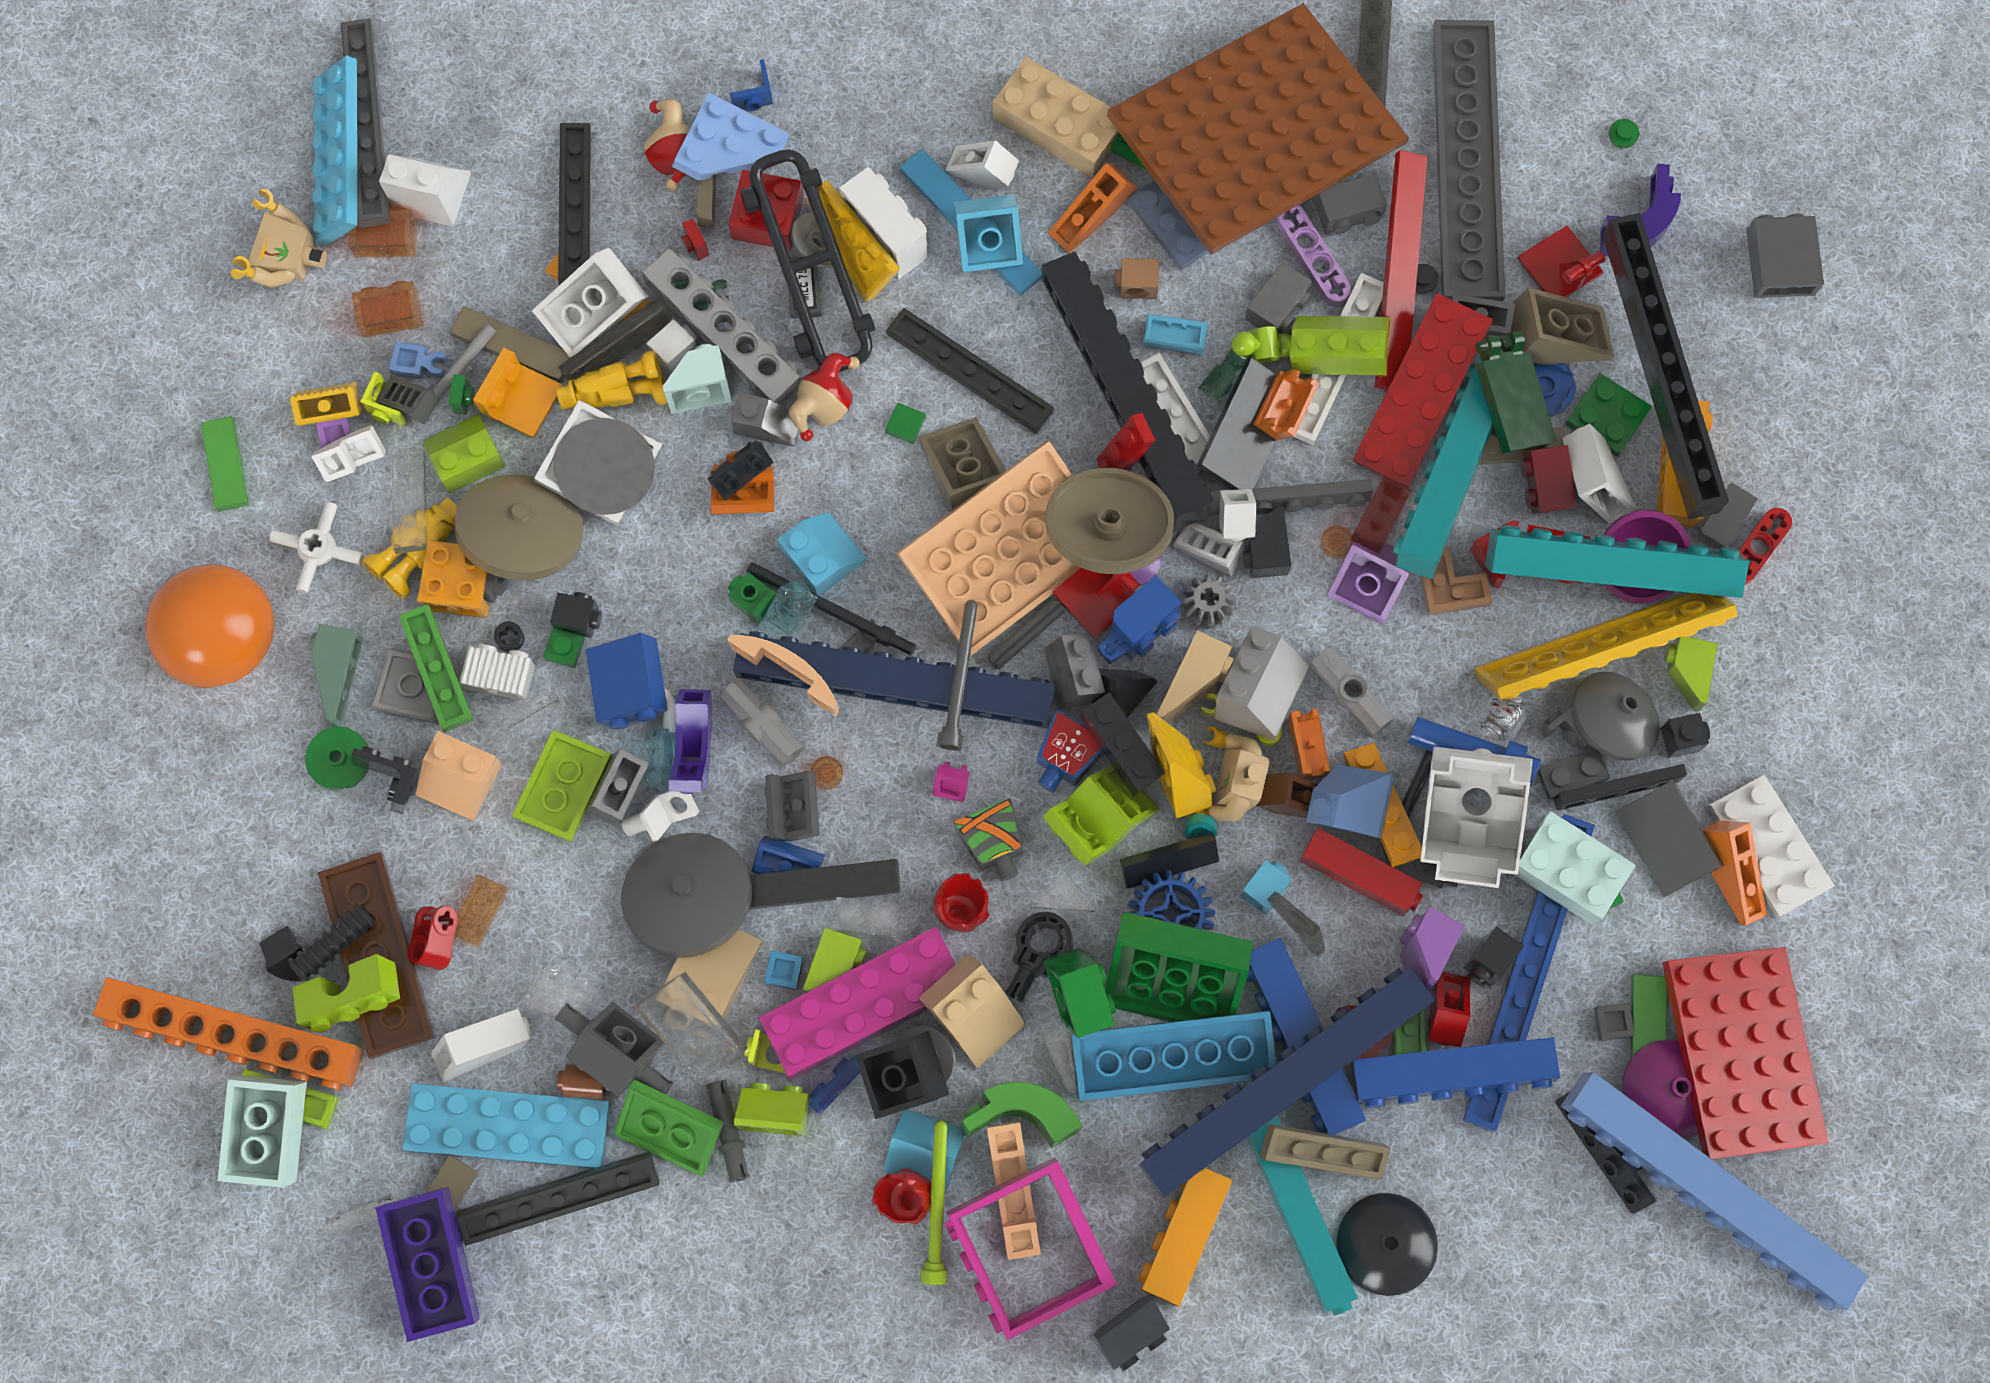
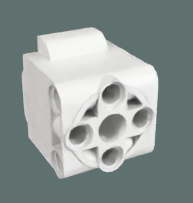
[1420,746,1533,888]

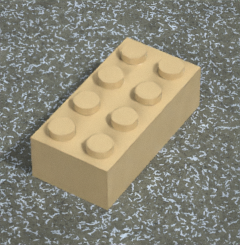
[993,57,1119,179]

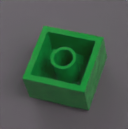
[1044,948,1116,1038]

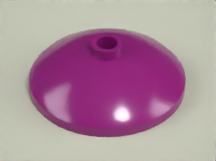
[1603,510,1691,604]
[1622,1040,1698,1139]

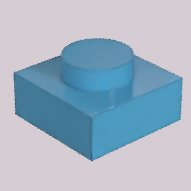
[764,951,804,990]

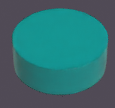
[1184,814,1217,839]

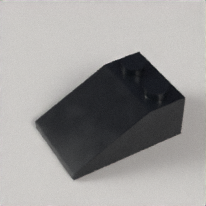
[1089,1293,1170,1371]

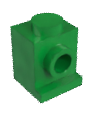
[728,572,779,625]

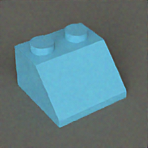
[953,194,1024,272]
[777,512,867,596]

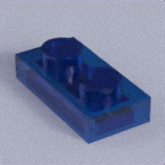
[808,1055,861,1116]

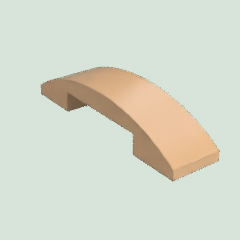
[727,635,839,717]
[987,1121,1041,1260]

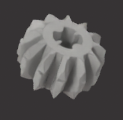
[1181,573,1236,629]

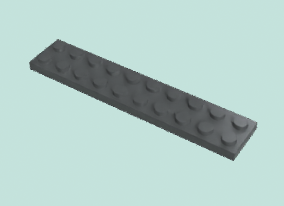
[1433,20,1505,302]

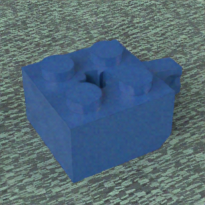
[1097,575,1182,664]

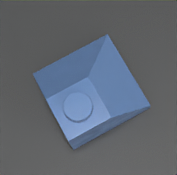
[1306,764,1395,838]

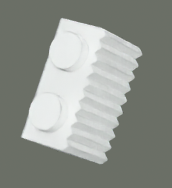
[459,644,535,701]

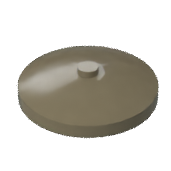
[1045,468,1174,574]
[454,475,583,580]

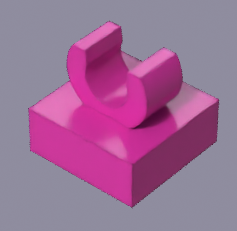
[933,761,970,802]

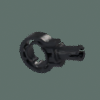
[1005,912,1073,1003]

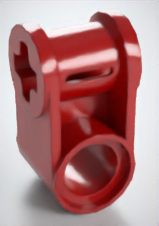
[407,906,458,971]

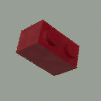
[1521,445,1577,514]

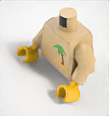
[230,189,327,288]
[1186,726,1270,821]

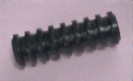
[288,904,376,982]

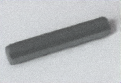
[988,598,1065,669]

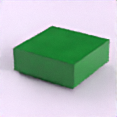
[885,403,926,444]

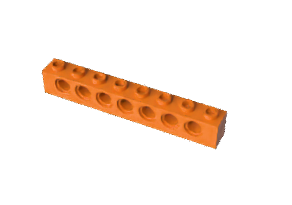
[93,977,364,1091]

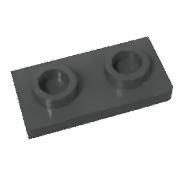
[764,771,820,842]

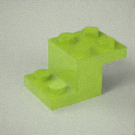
[1043,765,1160,866]

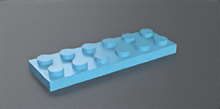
[312,56,357,246]
[402,1083,611,1168]

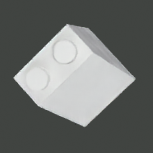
[379,154,471,227]

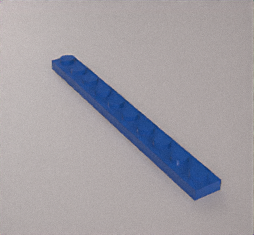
[1463,814,1595,1132]

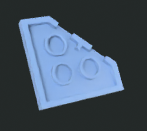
[672,92,790,181]

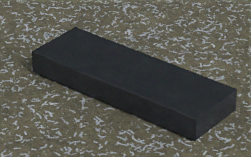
[1120,832,1219,889]

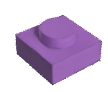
[315,418,350,448]

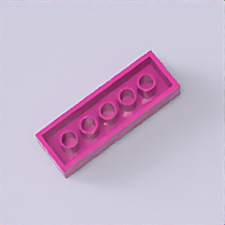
[759,927,956,1081]

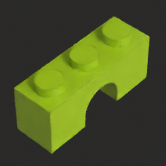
[292,954,400,1032]

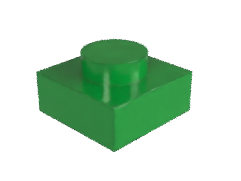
[448,374,475,415]
[543,628,585,668]

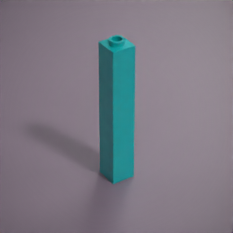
[1247,1116,1358,1316]

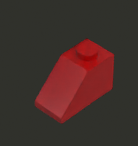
[1428,972,1470,1048]

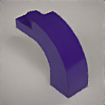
[1600,164,1681,256]
[669,689,712,794]

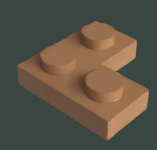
[1420,547,1492,615]

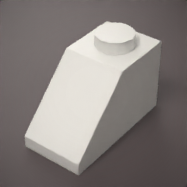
[945,140,1019,189]

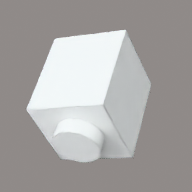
[646,319,697,375]
[1219,489,1256,541]

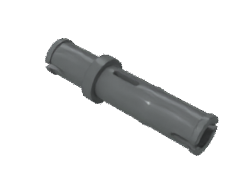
[706,1080,750,1183]

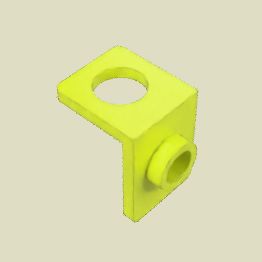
[360,372,407,426]
[745,1029,786,1073]

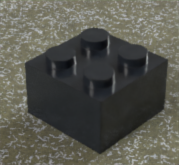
[855,1031,950,1119]

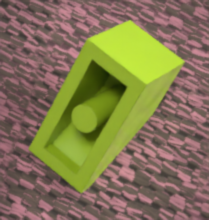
[1664,637,1718,711]
[803,928,867,993]

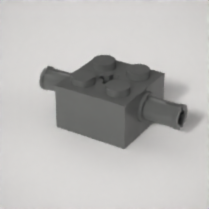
[554,1002,674,1097]

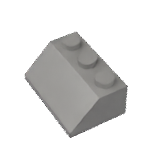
[1215,626,1309,740]

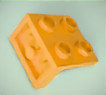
[473,348,562,438]
[417,541,489,618]

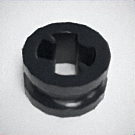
[494,621,525,652]

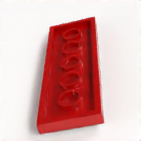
[1352,293,1493,488]

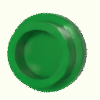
[1609,119,1640,148]

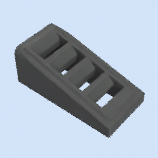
[376,375,440,424]

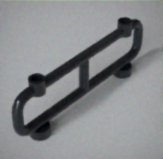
[740,149,875,372]

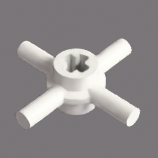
[269,502,364,593]

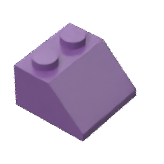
[1327,531,1410,624]
[1400,907,1465,991]

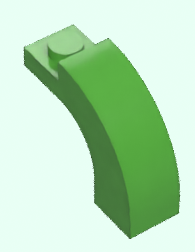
[960,1082,1083,1149]

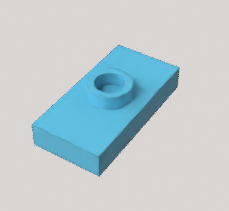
[1142,313,1208,355]

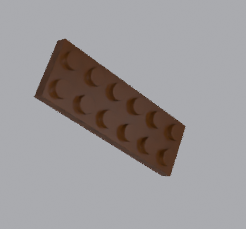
[318,852,435,1059]

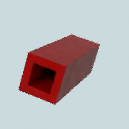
[1300,828,1423,916]

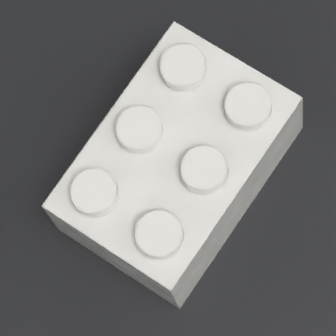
[839,166,928,279]

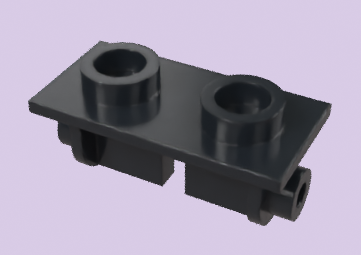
[707,440,774,501]

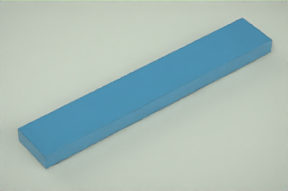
[900,149,1042,296]

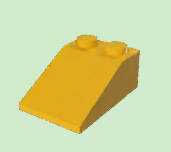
[1147,712,1216,819]

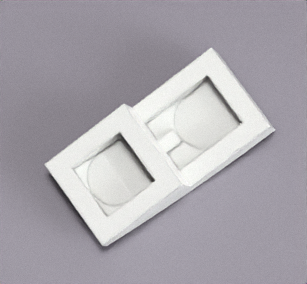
[311,425,386,482]

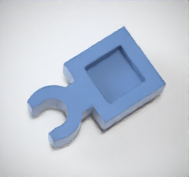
[388,341,448,379]

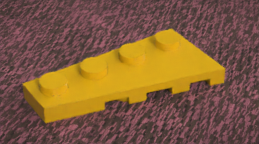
[806,181,900,302]

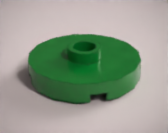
[305,727,369,790]

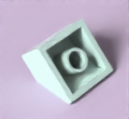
[663,344,732,414]

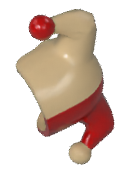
[644,98,690,191]
[788,353,860,442]

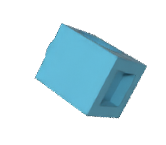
[1240,860,1292,915]

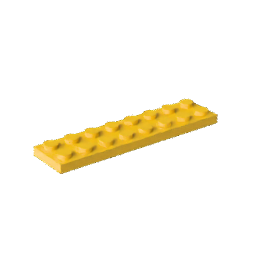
[1474,593,1738,700]

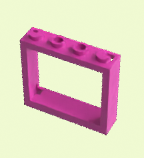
[944,1158,1117,1340]

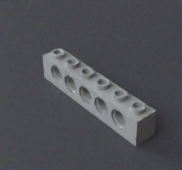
[642,248,800,404]

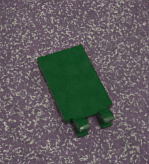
[1475,331,1557,455]

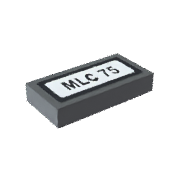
[788,257,822,319]

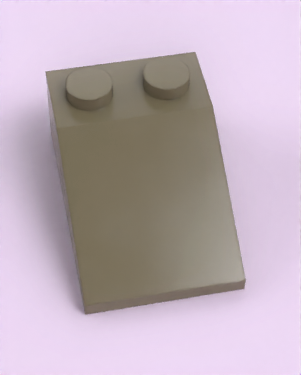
[1511,287,1615,365]
[919,417,1006,513]

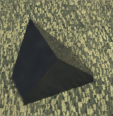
[1092,668,1157,718]

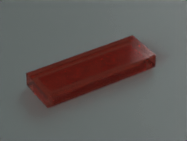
[1350,477,1412,554]

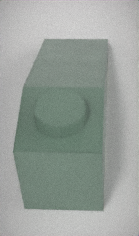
[310,624,363,727]

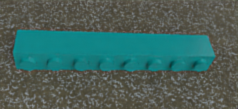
[1393,356,1494,579]
[1485,525,1749,598]

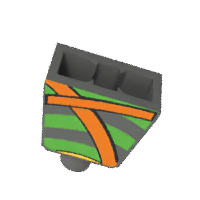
[954,798,1023,881]

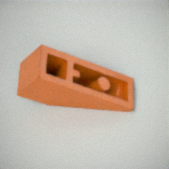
[1048,163,1138,253]
[1702,820,1767,926]

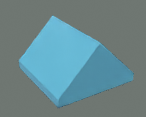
[883,1110,965,1194]

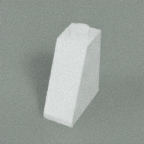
[1562,423,1636,523]
[431,1009,531,1083]

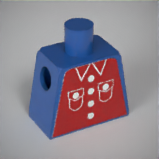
[1037,709,1104,793]

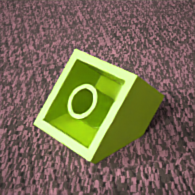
[423,414,506,494]
[734,1083,810,1137]

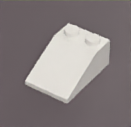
[532,248,649,359]

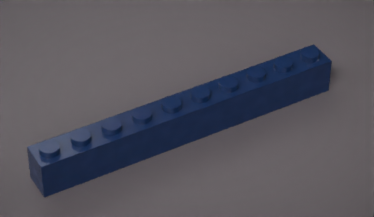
[733,631,1055,729]
[1138,968,1435,1198]

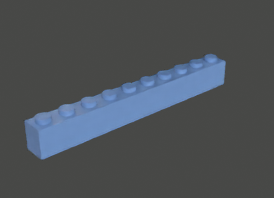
[1561,1072,1868,1311]

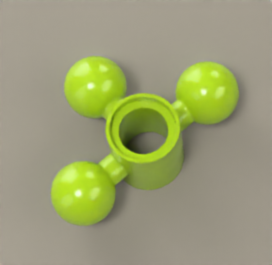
[1229,326,1292,364]

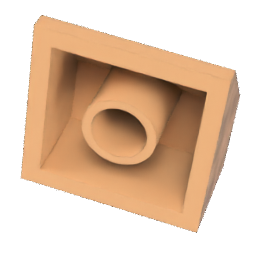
[415,731,502,822]

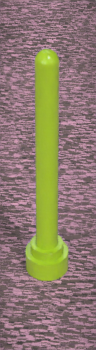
[920,1120,948,1285]

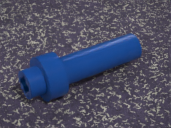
[1408,716,1541,787]

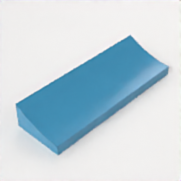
[1071,1011,1276,1101]

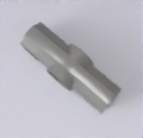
[1310,646,1394,737]
[720,678,804,767]

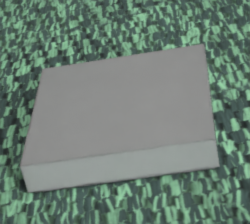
[371,648,436,724]

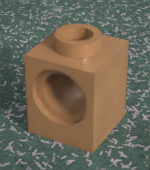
[1114,258,1159,299]

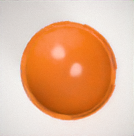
[145,564,274,688]

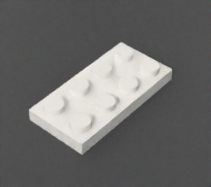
[1707,774,1835,918]

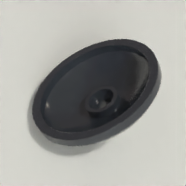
[1336,1193,1438,1296]

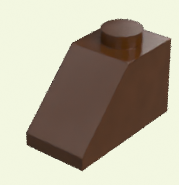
[1256,773,1318,818]

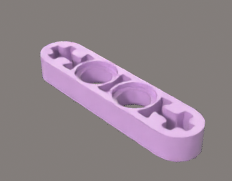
[1276,205,1351,307]

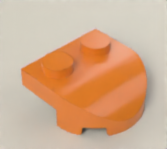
[710,451,775,514]

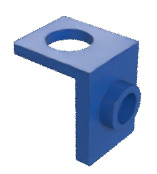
[730,59,773,111]

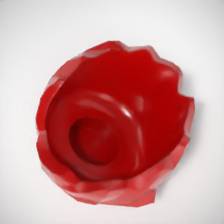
[933,873,989,933]
[872,1169,932,1224]

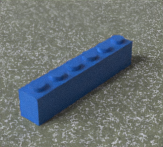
[1246,938,1366,1135]
[1351,1037,1560,1108]

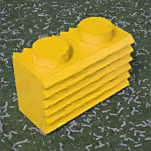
[290,381,363,426]

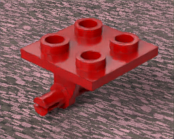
[1517,225,1606,297]
[1052,568,1141,640]

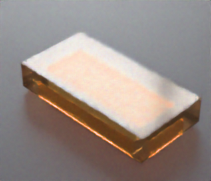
[455,874,509,947]

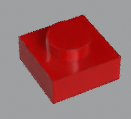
[681,218,709,261]

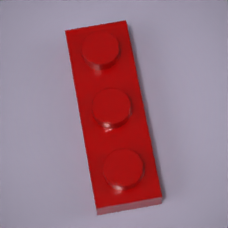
[1096,413,1155,471]

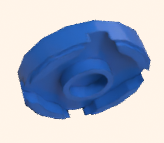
[1533,363,1576,417]

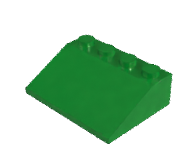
[1105,912,1253,1022]

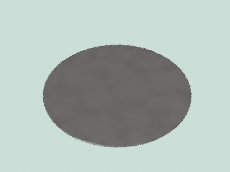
[554,418,655,515]

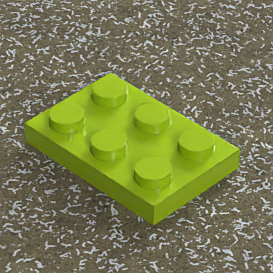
[512,730,612,843]

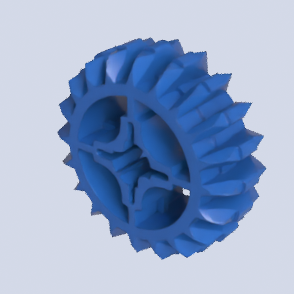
[1128,871,1215,930]

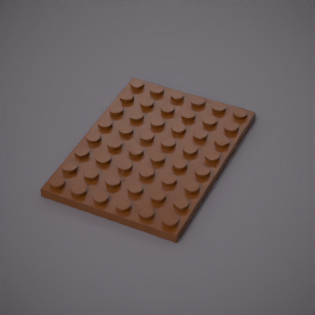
[1107,3,1409,255]

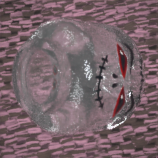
[1478,695,1527,742]

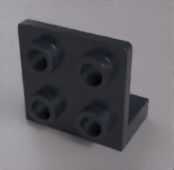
[351,746,417,814]

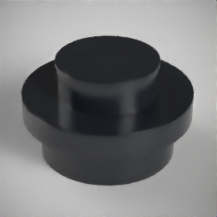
[1416,264,1439,294]

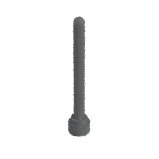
[936,600,978,751]

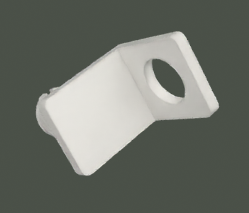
[622,791,699,841]

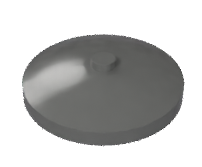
[621,833,752,958]

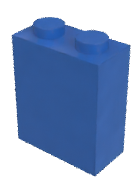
[586,633,668,730]

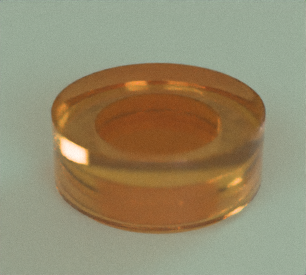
[1320,526,1353,559]
[811,756,843,790]

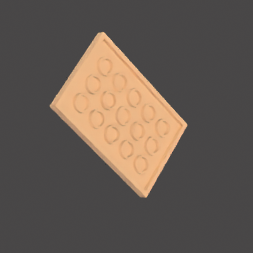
[896,441,1081,656]

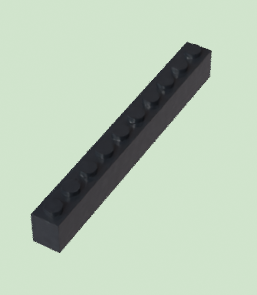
[1602,213,1729,520]
[1042,251,1213,531]

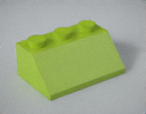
[1290,316,1391,376]

